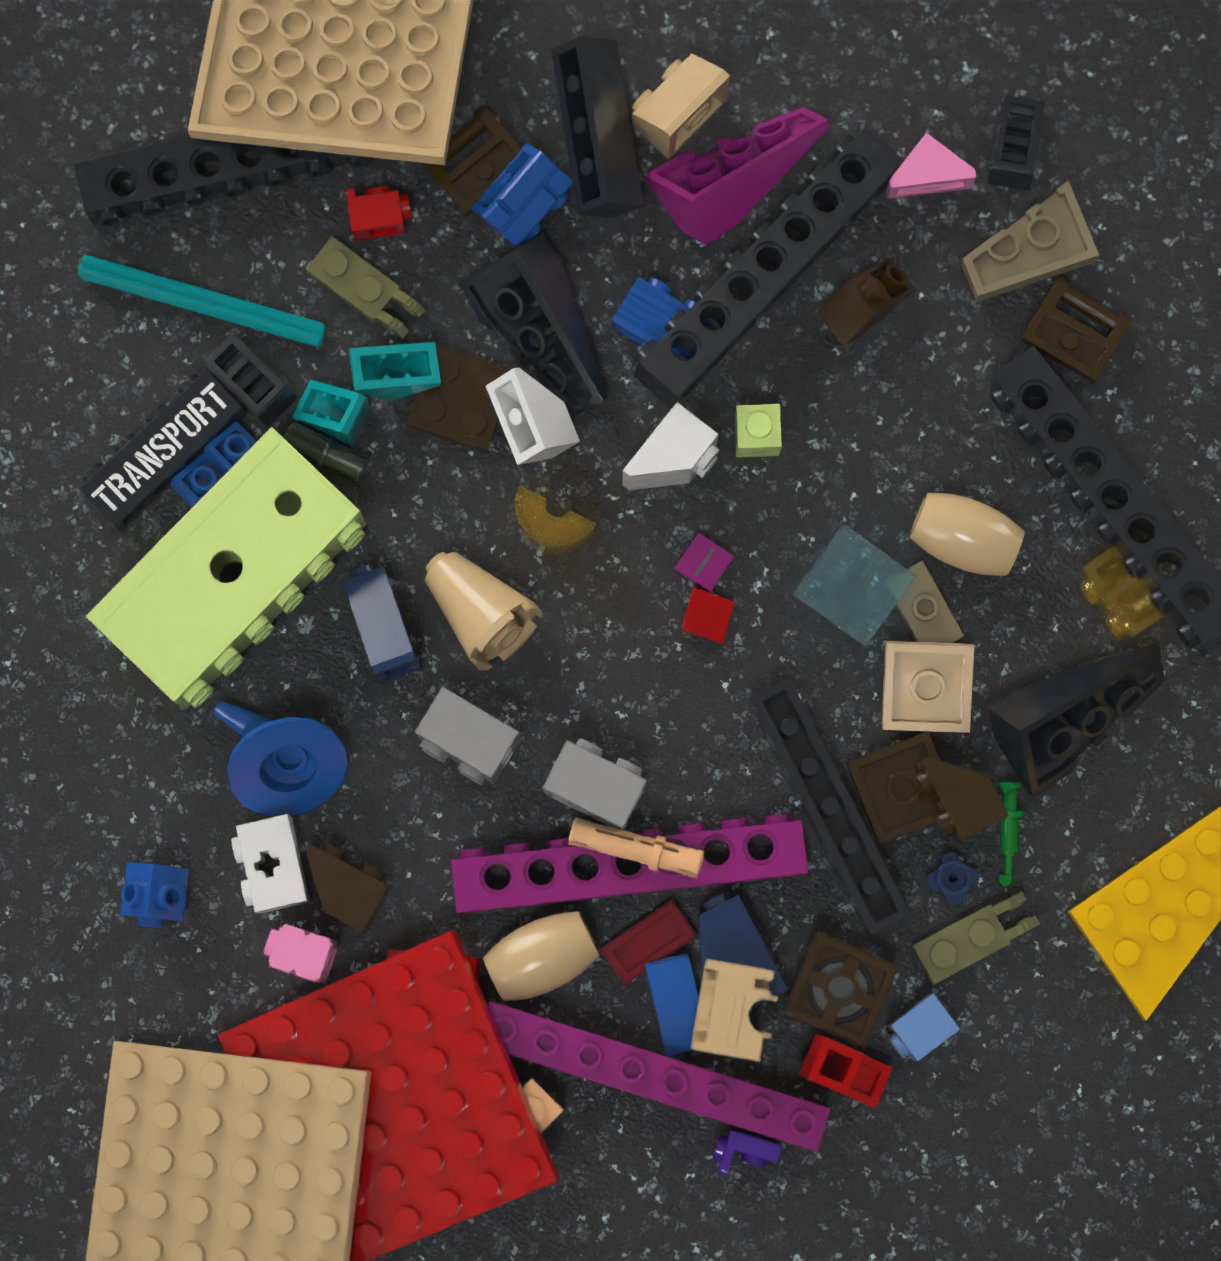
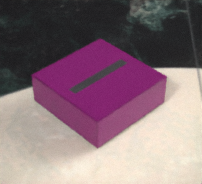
[674,532,734,593]

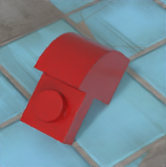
[798,1034,892,1109]

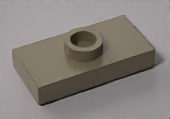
[883,561,964,643]

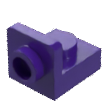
[712,1128,782,1176]

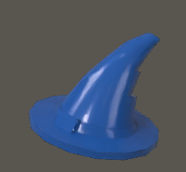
[213,701,348,816]

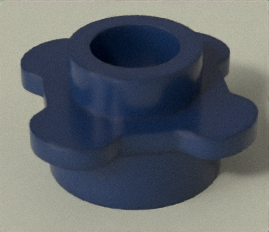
[927,852,979,905]

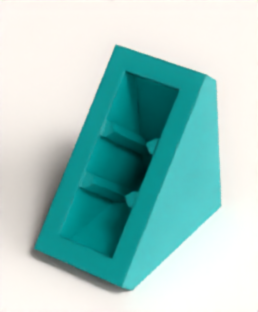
[349,342,441,402]
[292,380,371,447]

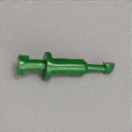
[999,782,1025,886]

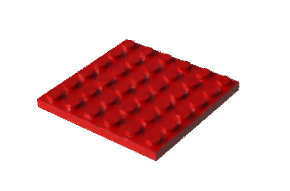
[218,930,561,1261]

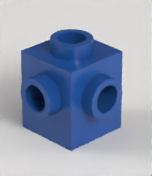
[121,862,189,929]

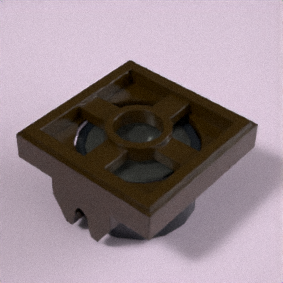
[782,931,899,1049]

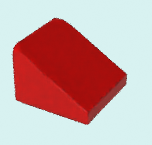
[681,587,734,644]

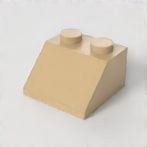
[632,54,730,160]

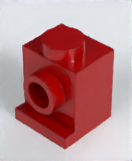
[346,187,412,242]

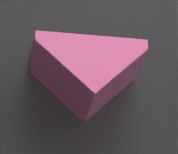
[886,133,976,199]

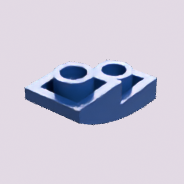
[170,421,257,508]
[644,953,699,1056]

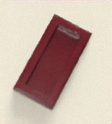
[600,900,697,985]

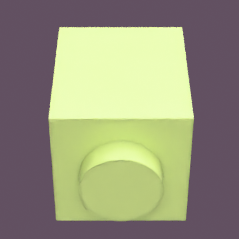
[734,404,782,457]

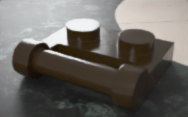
[420,105,522,217]
[1020,275,1134,384]

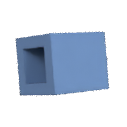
[887,993,960,1061]

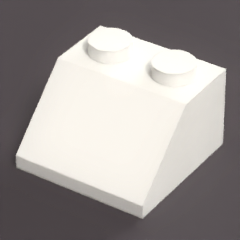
[622,402,719,490]

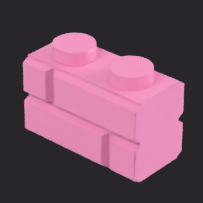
[264,924,339,983]

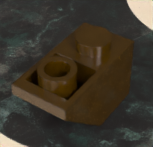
[816,258,916,346]
[914,757,1009,842]
[306,841,391,934]

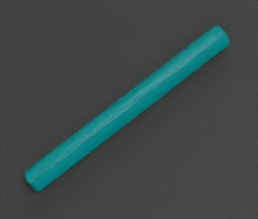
[78,255,326,347]

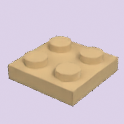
[881,641,974,733]

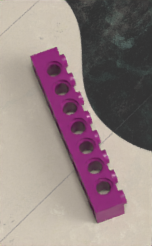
[451,814,808,914]
[488,1001,830,1152]

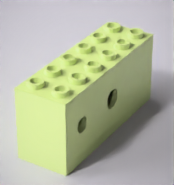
[85,427,367,710]

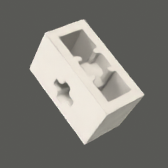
[231,814,311,914]

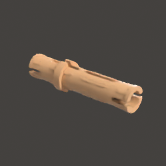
[568,817,704,879]

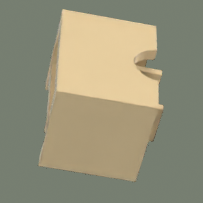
[691,959,778,1061]

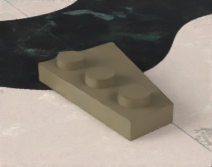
[962,181,1099,302]

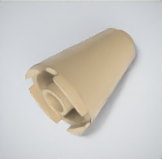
[425,552,542,671]

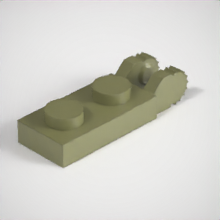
[306,236,425,339]
[912,891,1040,985]

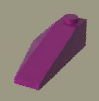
[645,107,830,244]

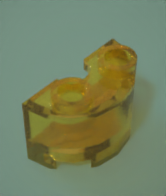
[514,485,597,555]
[1080,546,1168,640]

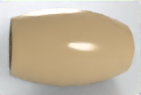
[909,493,1025,576]
[483,911,600,1002]

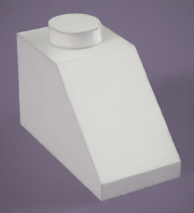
[486,368,580,465]

